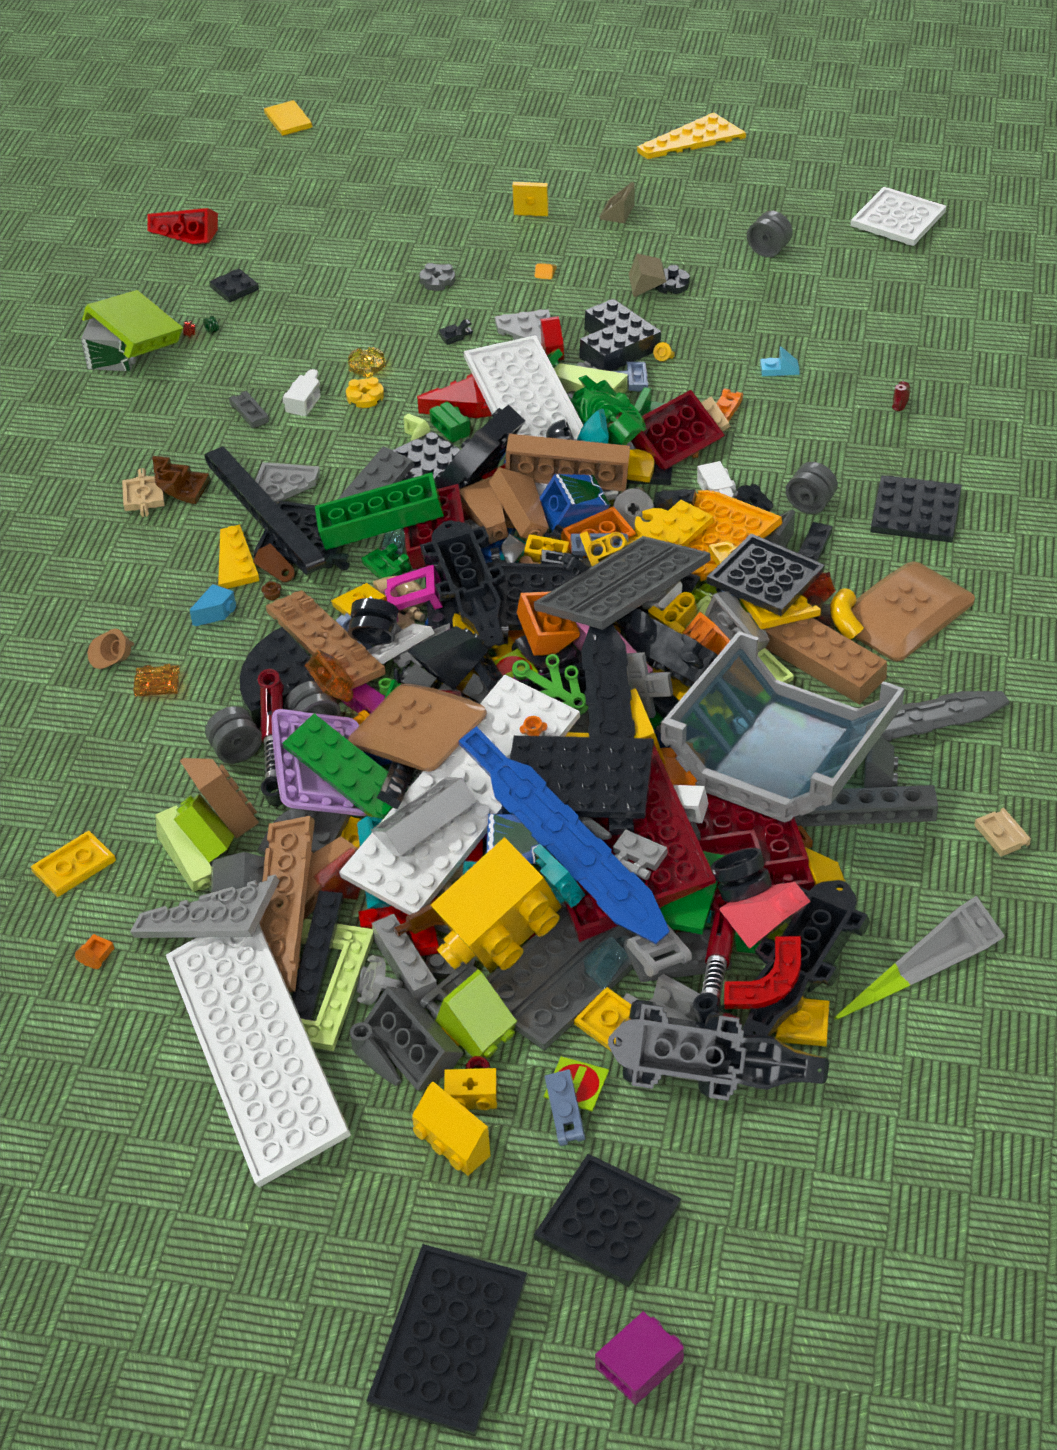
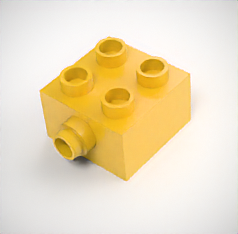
[431,837,562,973]

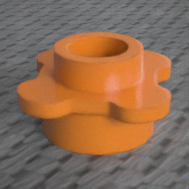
[520,716,548,736]

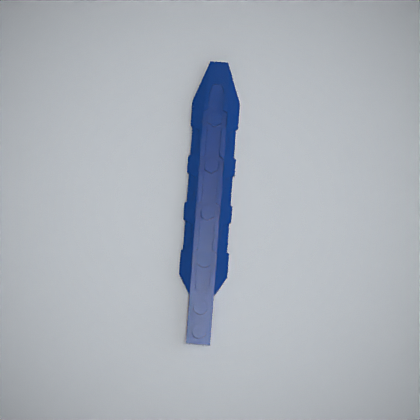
[459,726,670,944]

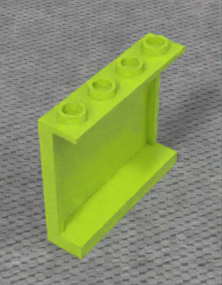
[82,290,183,358]

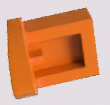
[75,934,115,970]

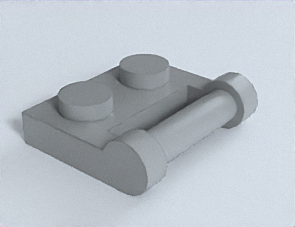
[626,924,692,977]

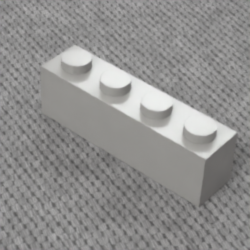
[372,914,438,1002]

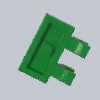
[361,543,411,579]

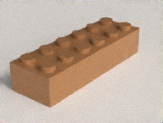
[506,434,630,492]
[763,618,887,705]

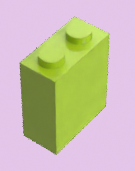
[174,794,234,863]

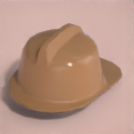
[88,629,134,669]

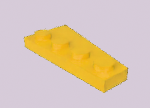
[218,525,259,589]

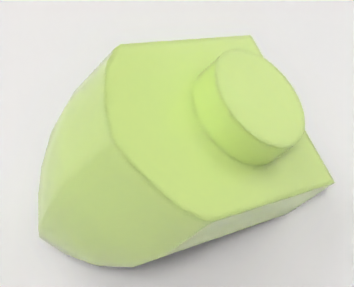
[404,414,431,441]

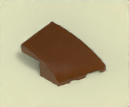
[152,456,211,504]

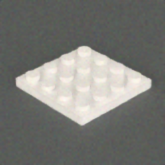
[851,187,946,246]

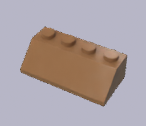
[180,758,259,839]

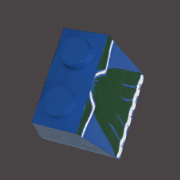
[539,474,610,532]
[486,814,552,865]

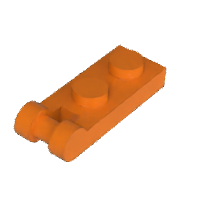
[716,388,743,422]

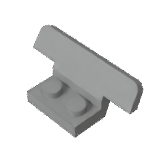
[623,974,700,1021]

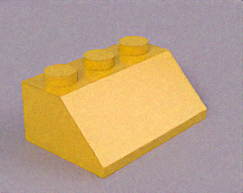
[412,1082,491,1176]

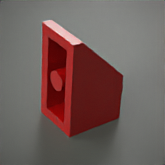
[540,316,564,361]

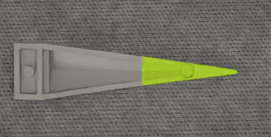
[834,896,1005,1020]

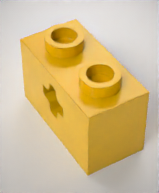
[524,534,570,564]
[444,1068,497,1110]

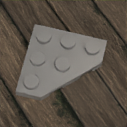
[495,309,551,344]
[255,462,320,504]

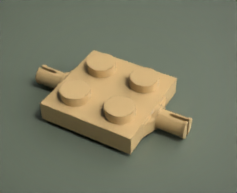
[122,468,165,517]

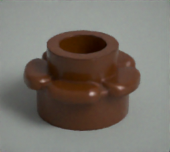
[261,581,282,600]

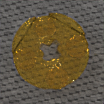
[348,347,386,378]

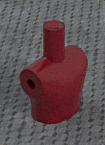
[892,381,911,411]

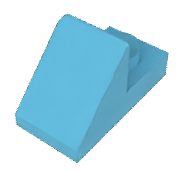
[760,347,800,376]

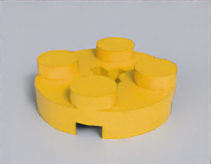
[346,377,384,408]

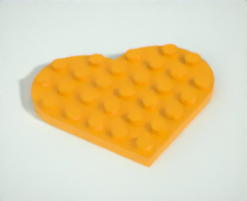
[686,490,783,581]

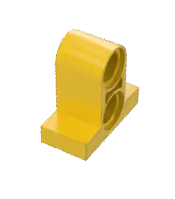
[579,531,628,566]
[648,592,698,634]

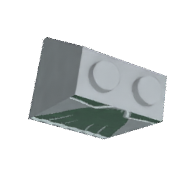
[81,318,136,371]

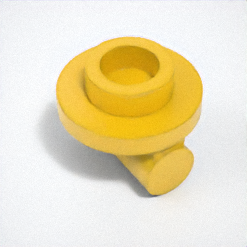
[653,342,674,361]

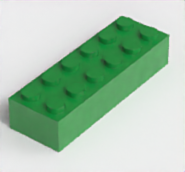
[315,473,444,550]

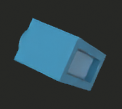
[190,584,236,626]

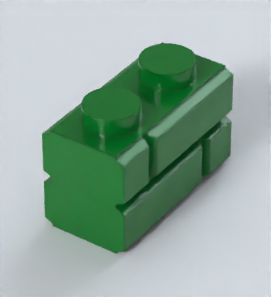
[429,401,471,443]

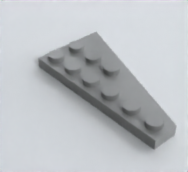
[130,874,280,938]

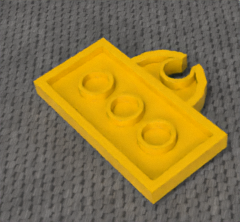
[633,500,713,547]

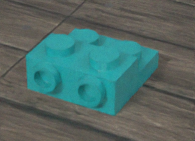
[533,844,585,908]

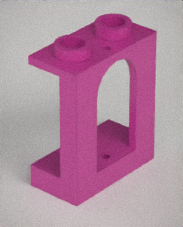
[385,565,443,622]

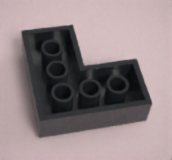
[579,299,661,371]

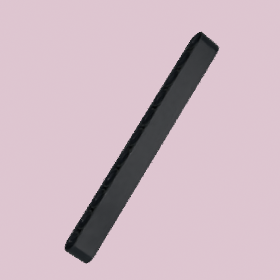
[204,446,326,575]

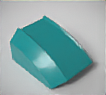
[576,409,609,444]

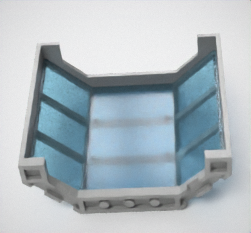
[661,631,904,822]

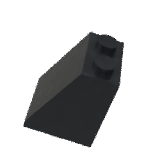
[408,626,488,690]

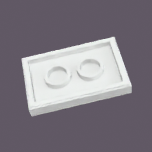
[367,624,435,664]

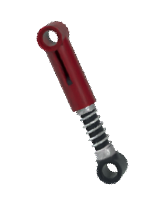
[257,669,284,806]
[693,895,736,1023]

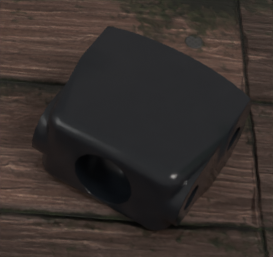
[511,635,580,674]

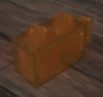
[305,650,355,702]

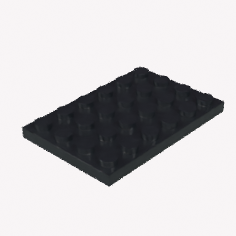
[501,735,654,819]
[366,1244,528,1437]

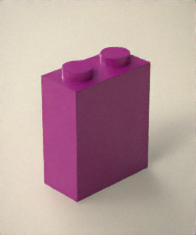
[595,1311,684,1405]

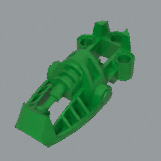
[568,375,646,446]

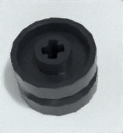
[348,598,398,645]
[711,848,773,902]

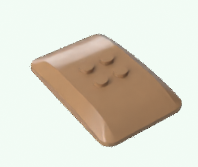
[852,562,975,661]
[348,683,487,772]

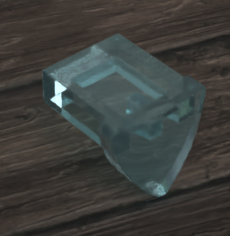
[382,528,405,555]

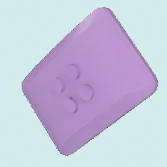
[271,709,366,816]

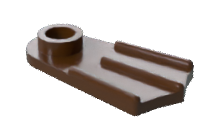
[253,544,295,582]

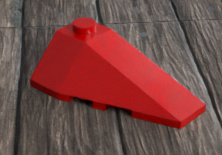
[147,208,218,245]
[417,374,492,418]

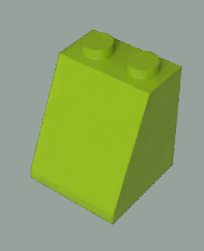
[436,969,517,1059]

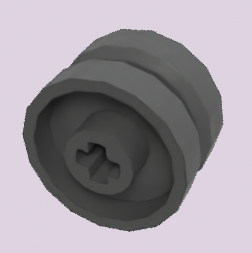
[747,211,793,258]
[786,462,838,514]
[284,681,341,716]
[205,706,262,764]

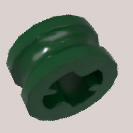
[203,316,219,334]

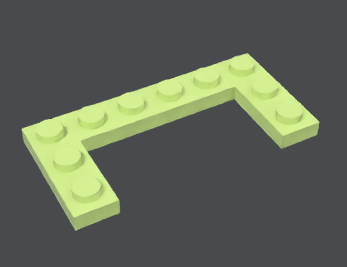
[301,918,374,1051]

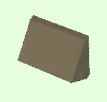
[599,182,635,223]
[629,254,667,297]

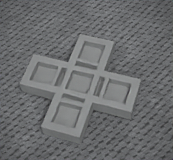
[626,652,673,718]

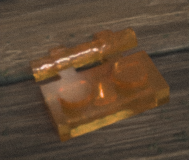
[133,664,180,696]

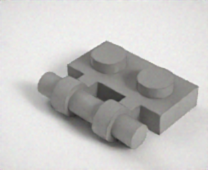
[613,830,668,880]

